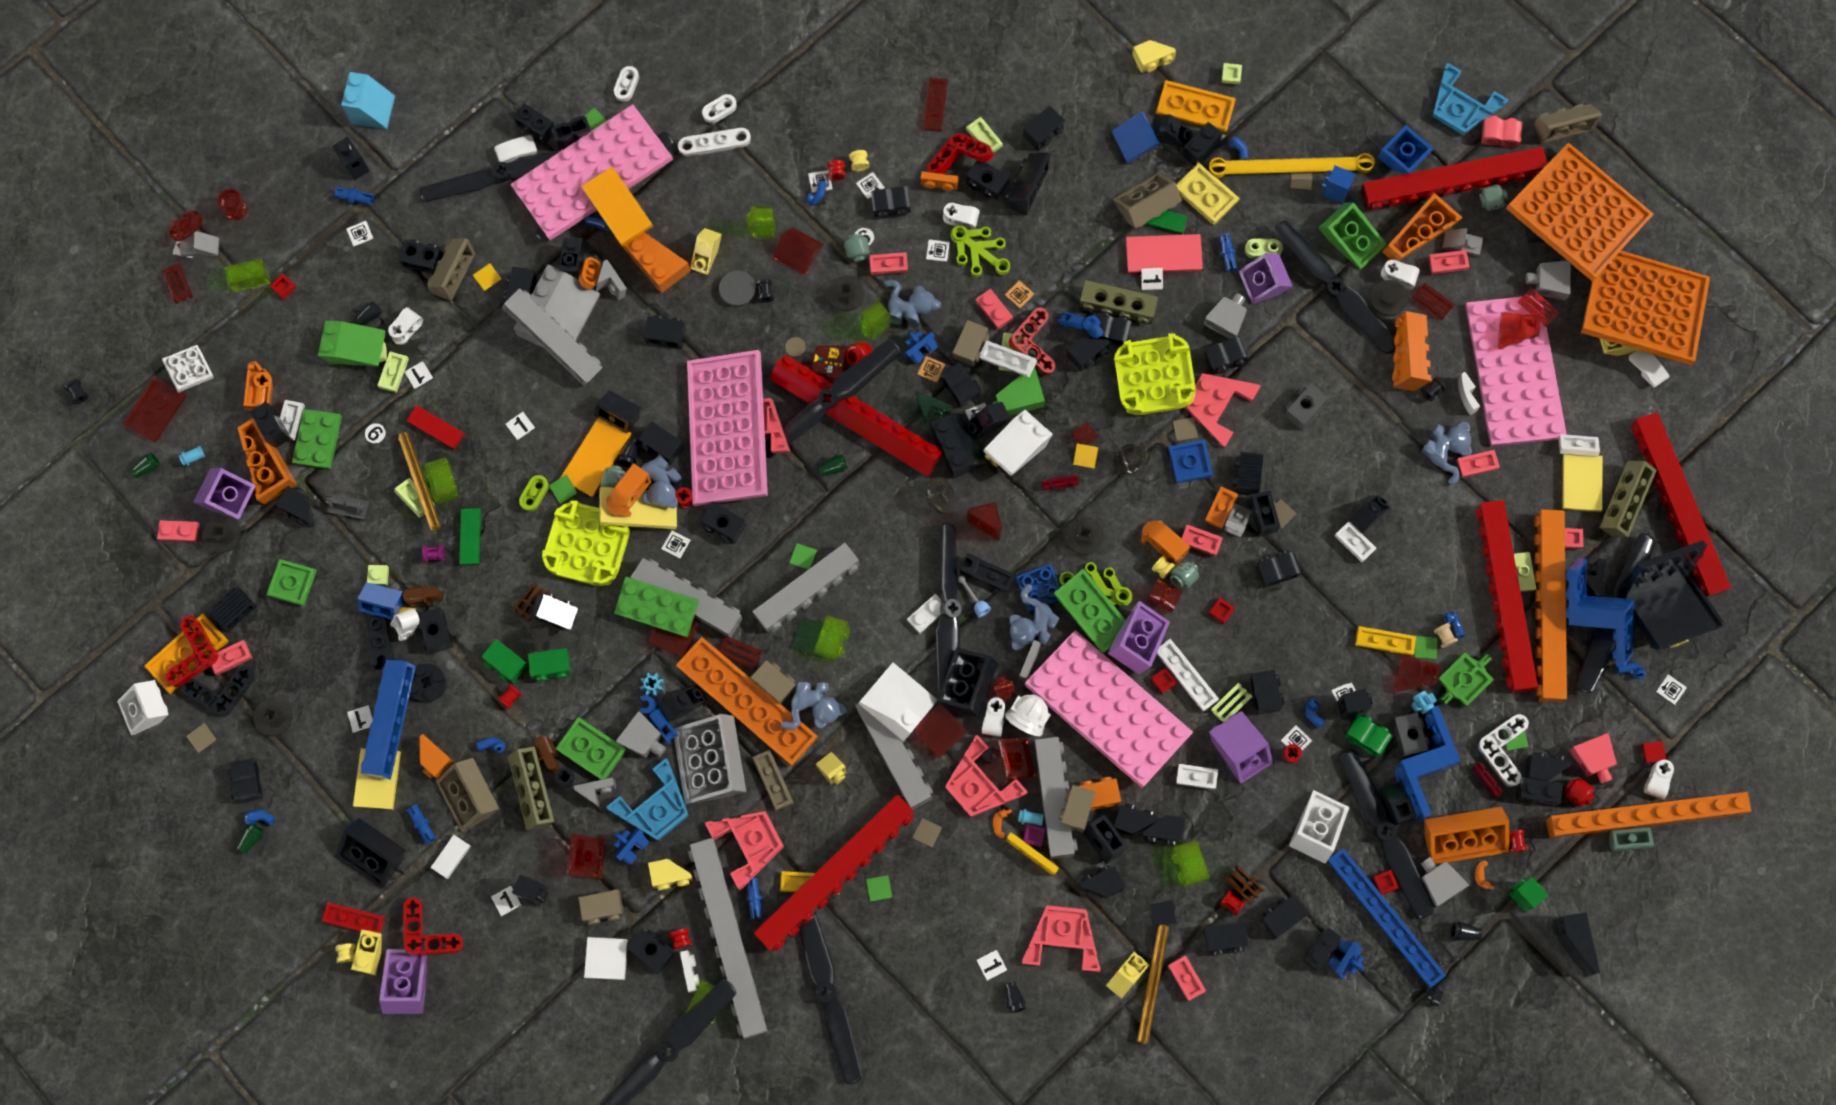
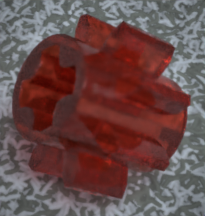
[992,676,1015,701]

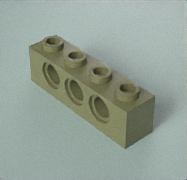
[1079,280,1158,324]
[1599,461,1657,537]
[507,747,554,831]

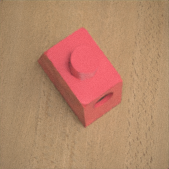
[1569,733,1617,784]

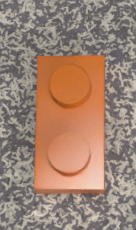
[921,171,958,191]
[1205,487,1238,529]

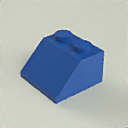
[1378,125,1434,175]

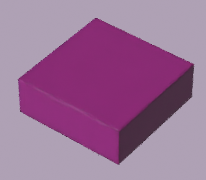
[1023,823,1046,848]

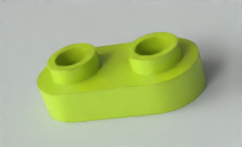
[519,475,549,512]

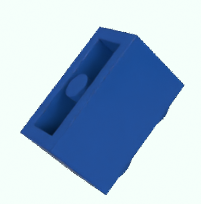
[1322,165,1355,204]
[357,582,404,620]

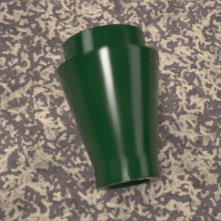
[130,453,160,478]
[818,454,848,477]
[236,823,264,854]

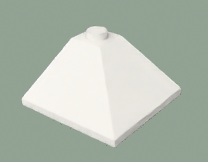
[858,663,937,741]

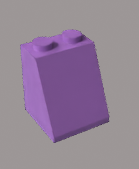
[193,468,256,520]
[1209,711,1273,784]

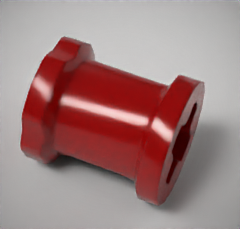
[675,487,693,509]
[497,683,523,709]
[1283,744,1302,763]
[1509,830,1528,853]
[1219,891,1246,916]

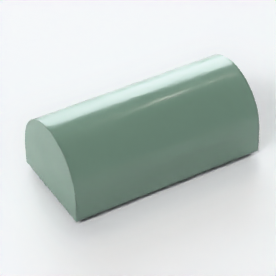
[1609,827,1654,851]

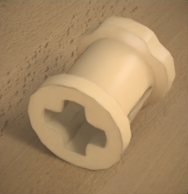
[1434,624,1458,648]

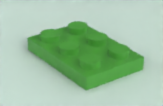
[292,409,342,470]
[556,717,627,780]

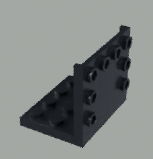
[1620,540,1725,651]

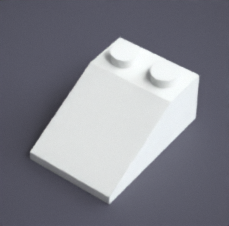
[984,410,1053,476]
[1289,790,1349,863]

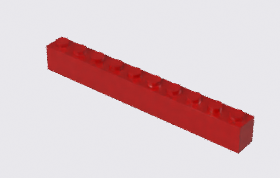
[1360,147,1548,210]
[770,355,943,477]
[1631,412,1731,598]
[1476,500,1538,694]
[754,794,915,953]

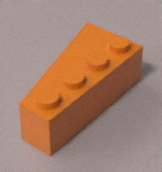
[1382,193,1463,262]
[615,232,690,293]
[1392,311,1432,392]
[238,418,297,505]

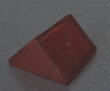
[773,227,824,275]
[967,502,1002,541]
[997,738,1035,783]
[568,834,605,879]

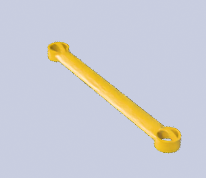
[1208,153,1375,178]

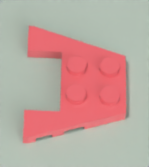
[1184,373,1261,449]
[763,398,790,454]
[945,735,1028,817]
[705,811,784,890]
[1022,905,1100,972]

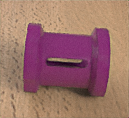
[422,544,445,562]

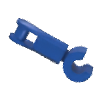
[1057,311,1104,338]
[639,695,679,744]

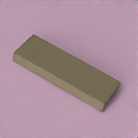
[752,750,794,811]

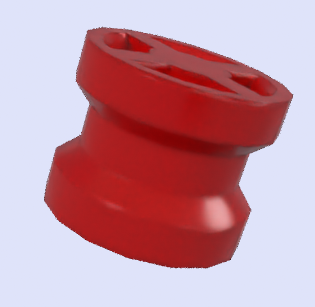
[827,160,846,181]
[669,928,692,949]

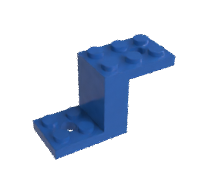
[1566,558,1634,667]
[1394,706,1461,823]

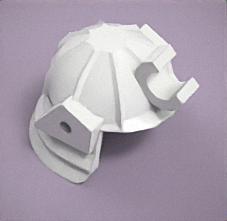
[1005,695,1051,736]

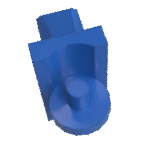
[902,330,938,364]
[613,828,649,865]
[1328,940,1365,980]

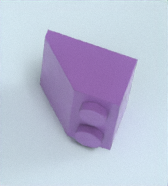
[1239,253,1293,304]

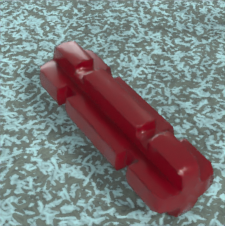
[1041,474,1079,491]
[1472,762,1503,798]

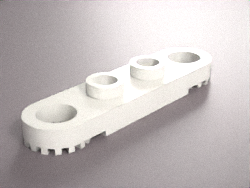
[678,128,751,157]

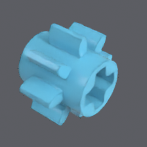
[640,672,664,697]
[1411,691,1437,715]

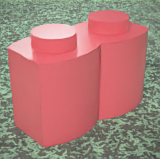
[1481,116,1522,148]

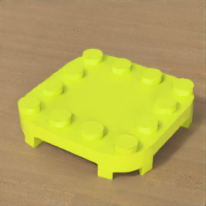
[1114,334,1196,415]
[542,501,630,586]

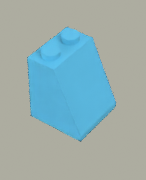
[341,72,395,129]

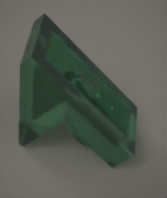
[916,392,952,423]

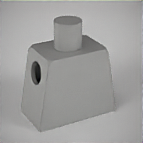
[1525,261,1570,301]
[1204,293,1247,339]
[616,711,666,758]
[1421,857,1469,908]

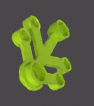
[950,226,1010,277]
[1059,562,1132,606]

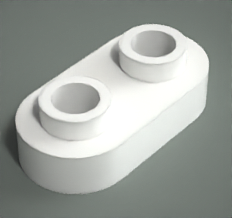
[614,66,639,102]
[702,94,737,123]

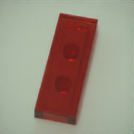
[924,78,948,132]

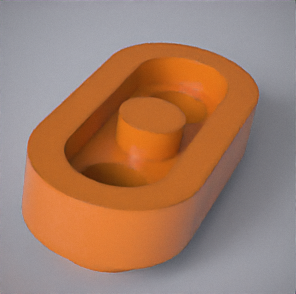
[578,257,602,289]

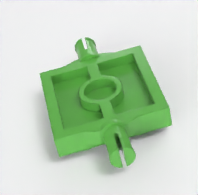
[1438,652,1494,707]

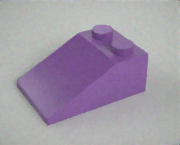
[1108,601,1170,674]
[379,949,427,1014]

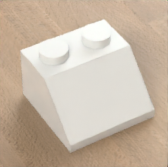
[117,680,169,735]

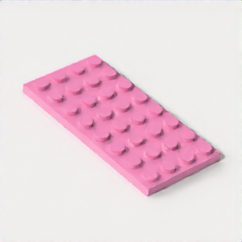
[511,104,673,240]
[1465,295,1567,447]
[687,350,768,506]
[1024,630,1193,788]

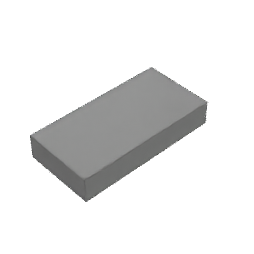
[1019,640,1041,681]

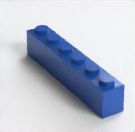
[361,660,416,780]

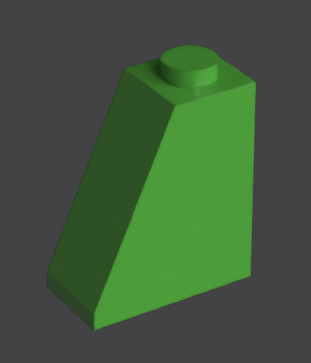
[993,366,1045,416]

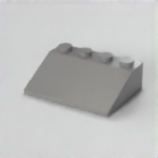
[514,265,601,347]
[674,714,746,805]

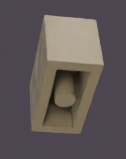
[953,320,990,367]
[751,660,796,705]
[1058,785,1095,832]
[579,889,624,925]

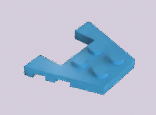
[1432,63,1509,135]
[607,758,689,841]

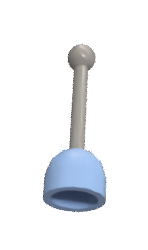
[958,576,991,617]

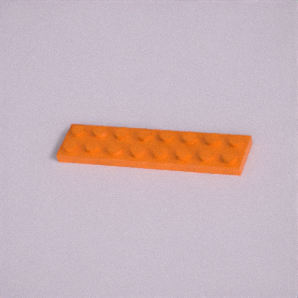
[676,637,818,766]

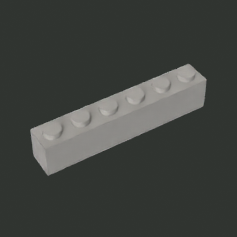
[502,288,603,386]
[753,543,860,633]
[631,558,742,639]
[855,704,933,809]
[1034,737,1077,859]

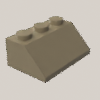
[1534,104,1602,144]
[1112,172,1182,228]
[428,238,475,301]
[436,758,499,832]

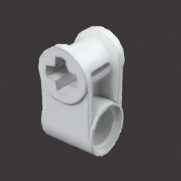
[943,203,980,230]
[1381,260,1420,289]
[388,308,423,345]
[390,608,419,641]
[982,698,1005,737]
[1644,760,1674,800]

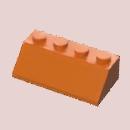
[1424,807,1509,864]

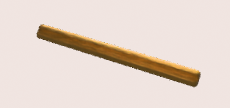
[399,432,441,531]
[1137,925,1169,1044]

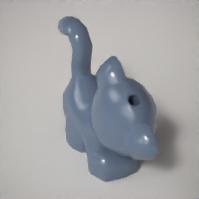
[884,279,941,328]
[1421,422,1472,485]
[618,455,681,509]
[1009,584,1059,650]
[781,682,847,730]

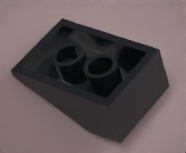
[1552,912,1600,977]

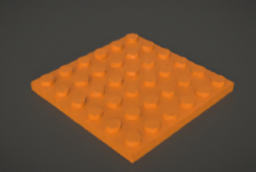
[1506,142,1654,282]
[1581,251,1710,366]

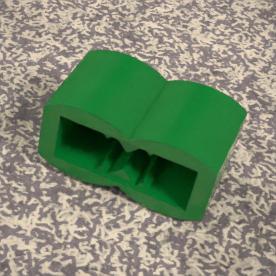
[1344,715,1392,758]

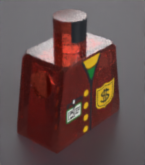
[802,346,847,384]

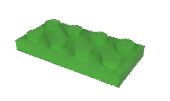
[1053,568,1126,653]
[614,577,699,637]

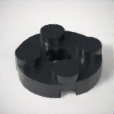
[410,664,447,703]

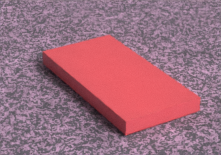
[1126,234,1203,274]

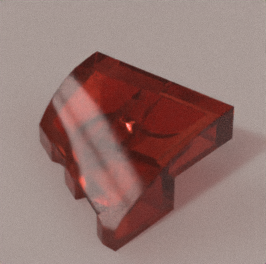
[1498,311,1542,350]
[1394,654,1442,692]

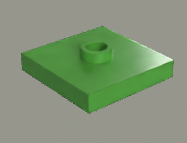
[266,559,317,606]

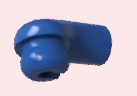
[1228,137,1249,160]
[805,181,827,205]
[1444,611,1465,639]
[1616,661,1646,679]
[1305,698,1325,728]
[476,737,505,753]
[244,809,276,826]

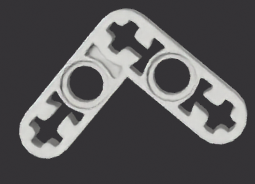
[1478,714,1529,787]

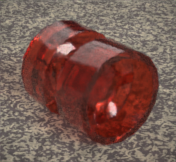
[217,188,248,221]
[1148,579,1183,613]

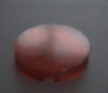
[169,210,203,242]

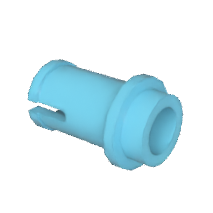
[179,446,205,466]
[1018,809,1044,826]

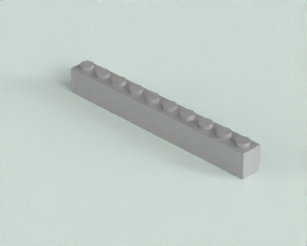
[688,838,768,1039]

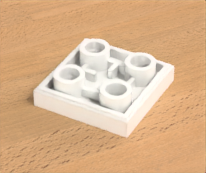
[162,345,213,392]
[584,937,628,980]

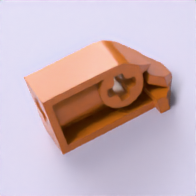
[243,361,273,411]
[606,463,651,517]
[1141,520,1190,565]

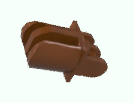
[513,581,549,622]
[403,584,443,607]
[534,736,559,773]
[1224,865,1265,905]

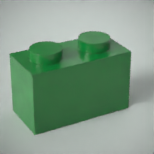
[481,639,529,684]
[528,648,572,682]
[1509,877,1549,913]

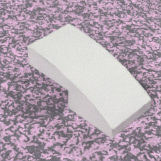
[494,135,537,163]
[1629,350,1669,387]
[1458,372,1480,416]

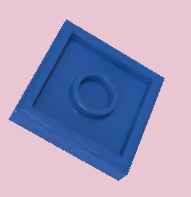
[1167,440,1213,484]

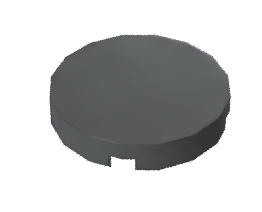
[719,270,756,307]

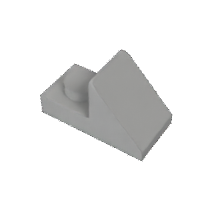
[1442,228,1483,257]
[179,231,219,257]
[596,260,627,300]
[1224,503,1252,537]
[574,778,616,808]

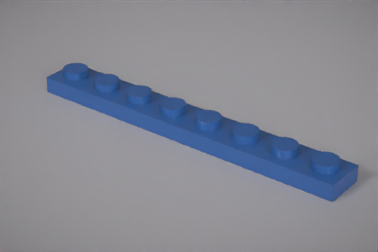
[1327,848,1446,988]

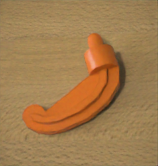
[993,809,1012,838]
[1475,861,1495,890]

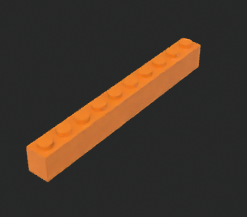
[1534,509,1567,703]
[1546,792,1752,839]

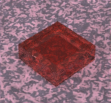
[1072,422,1099,445]

